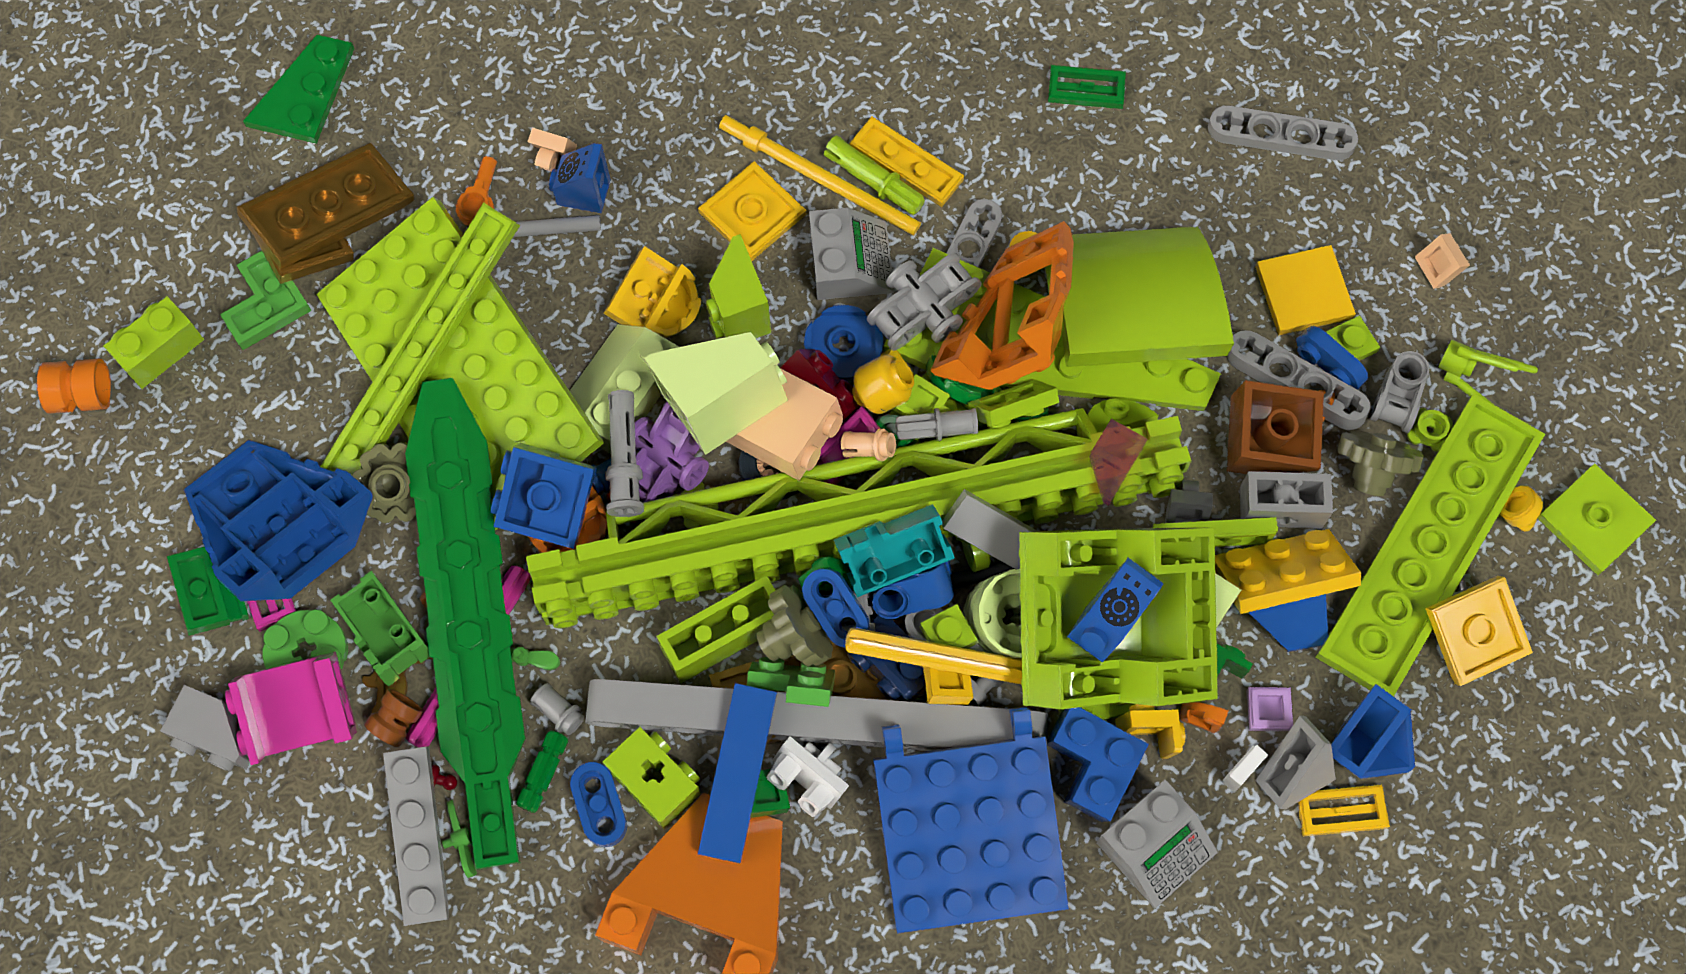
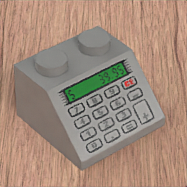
[809,208,894,300]
[1097,779,1218,909]

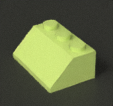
[570,324,679,454]

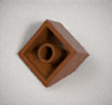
[1227,380,1324,474]

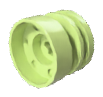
[963,569,1022,659]

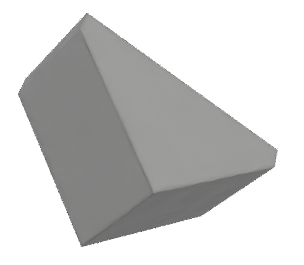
[1255,715,1336,810]

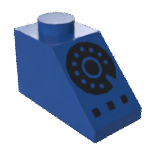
[549,143,611,213]
[1067,558,1164,663]

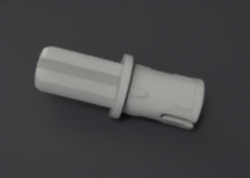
[896,408,978,441]

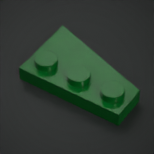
[243,35,355,144]

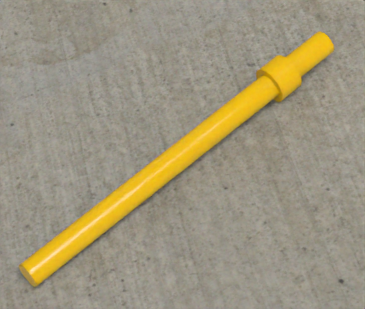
[719,115,921,236]

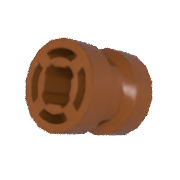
[364,689,423,747]

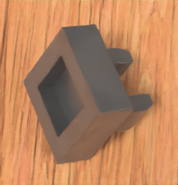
[1165,480,1213,523]

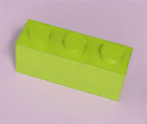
[656,575,776,684]

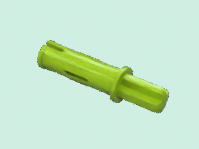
[824,135,925,215]

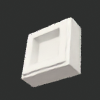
[1223,745,1268,793]

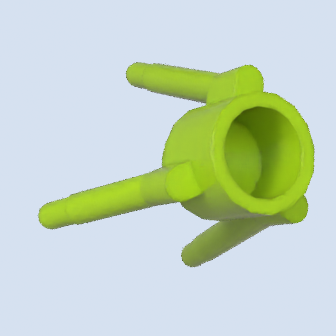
[1438,340,1538,405]

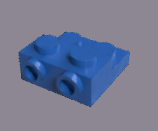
[491,443,597,549]

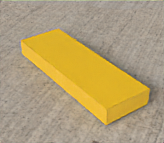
[849,116,964,207]

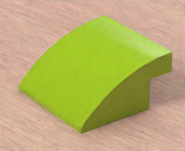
[1045,226,1234,367]

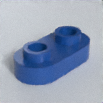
[1296,326,1368,390]
[802,568,870,647]
[570,762,627,847]

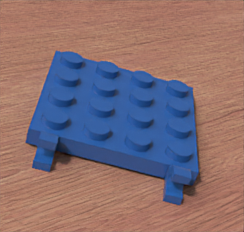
[873,707,1069,933]

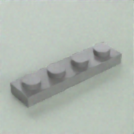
[383,746,449,926]

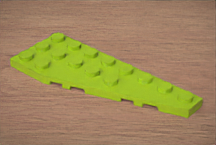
[883,248,1221,411]

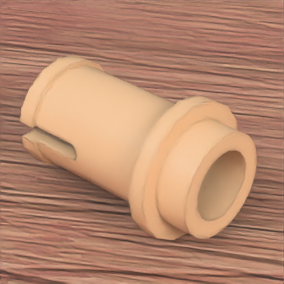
[841,429,896,461]

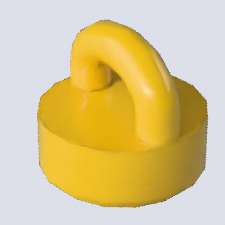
[1500,486,1543,532]

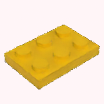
[1215,529,1361,614]

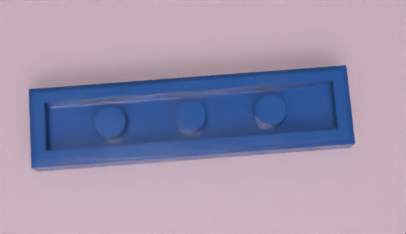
[698,683,778,863]

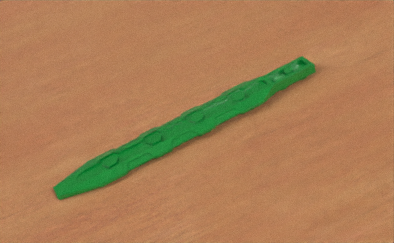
[405,378,526,870]

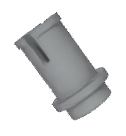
[530,683,584,735]

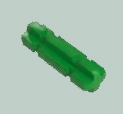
[516,730,568,813]

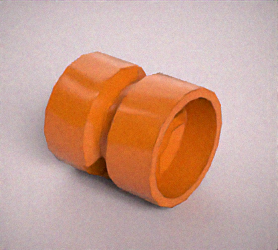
[37,358,111,414]

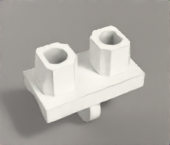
[767,736,849,817]

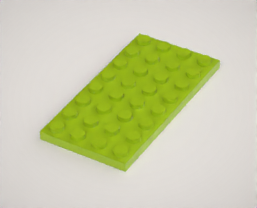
[316,197,605,530]

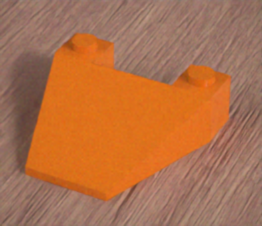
[595,793,783,974]

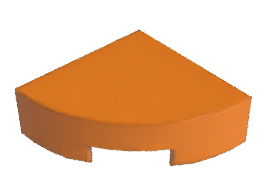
[1179,702,1228,733]

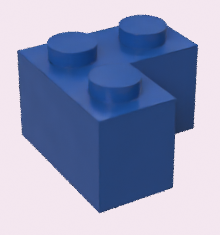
[1047,707,1149,822]

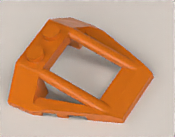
[930,221,1074,390]

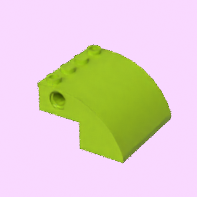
[1019,527,1218,709]

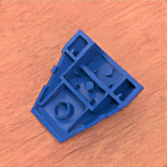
[184,440,373,601]

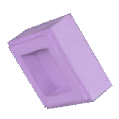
[1247,687,1293,731]

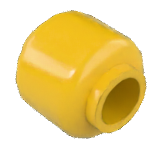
[852,355,914,414]

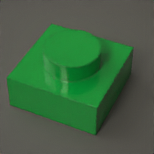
[751,769,790,818]

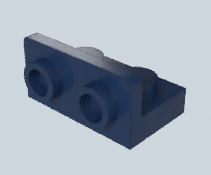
[847,615,926,702]

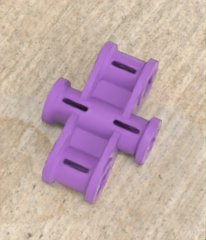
[635,402,709,502]

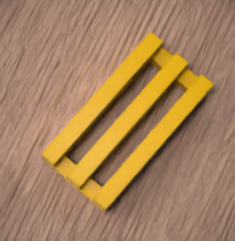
[1298,785,1390,837]

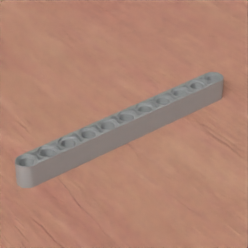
[585,679,1049,751]

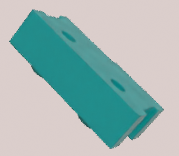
[834,504,955,597]

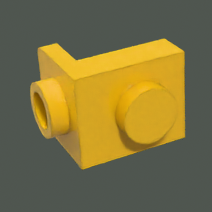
[1115,704,1186,759]

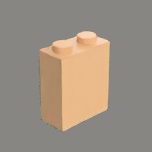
[726,369,843,481]

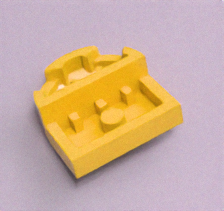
[603,246,701,338]

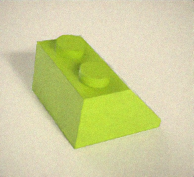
[706,234,771,339]

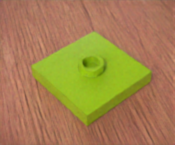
[1537,463,1656,575]

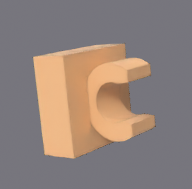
[528,127,577,172]
[1415,233,1470,289]

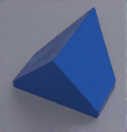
[1248,594,1328,652]
[1331,684,1415,779]

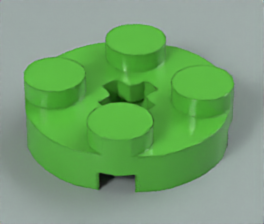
[263,610,348,669]

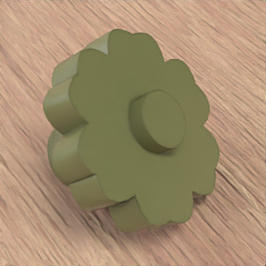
[1337,431,1424,496]
[352,442,416,523]
[757,585,833,667]

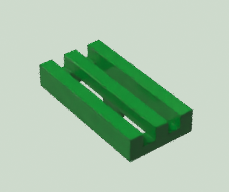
[1048,65,1126,109]

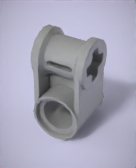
[1369,351,1430,433]

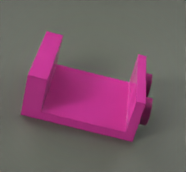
[225,651,357,765]

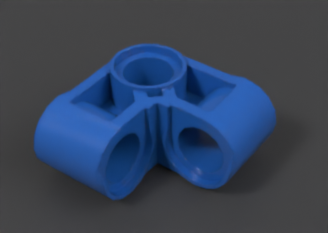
[871,561,954,619]

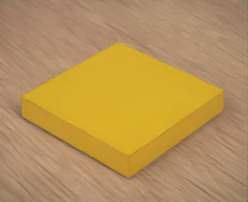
[698,161,807,261]
[1255,245,1356,336]
[1425,576,1533,686]

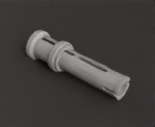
[605,390,644,517]

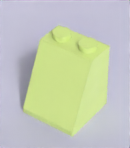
[644,332,788,455]

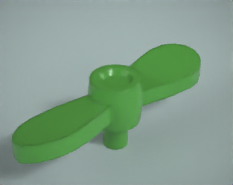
[511,647,560,671]
[442,799,477,878]

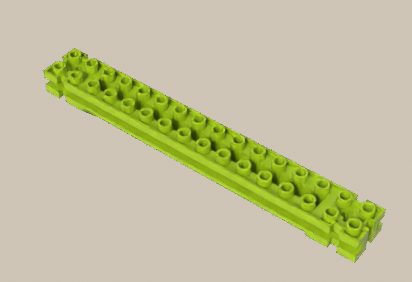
[526,408,1191,629]

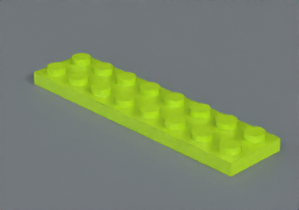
[1315,393,1545,697]

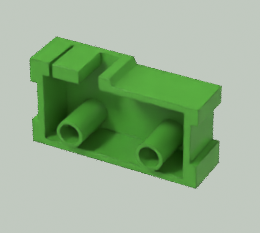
[330,571,429,687]

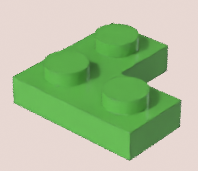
[220,251,312,350]
[747,657,835,707]

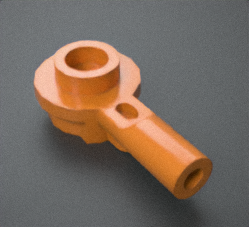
[456,156,497,226]

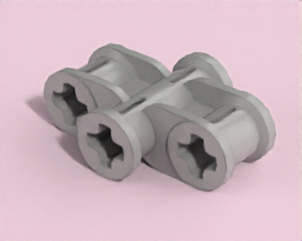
[867,253,981,351]

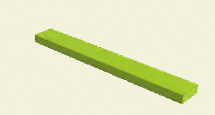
[320,202,520,475]

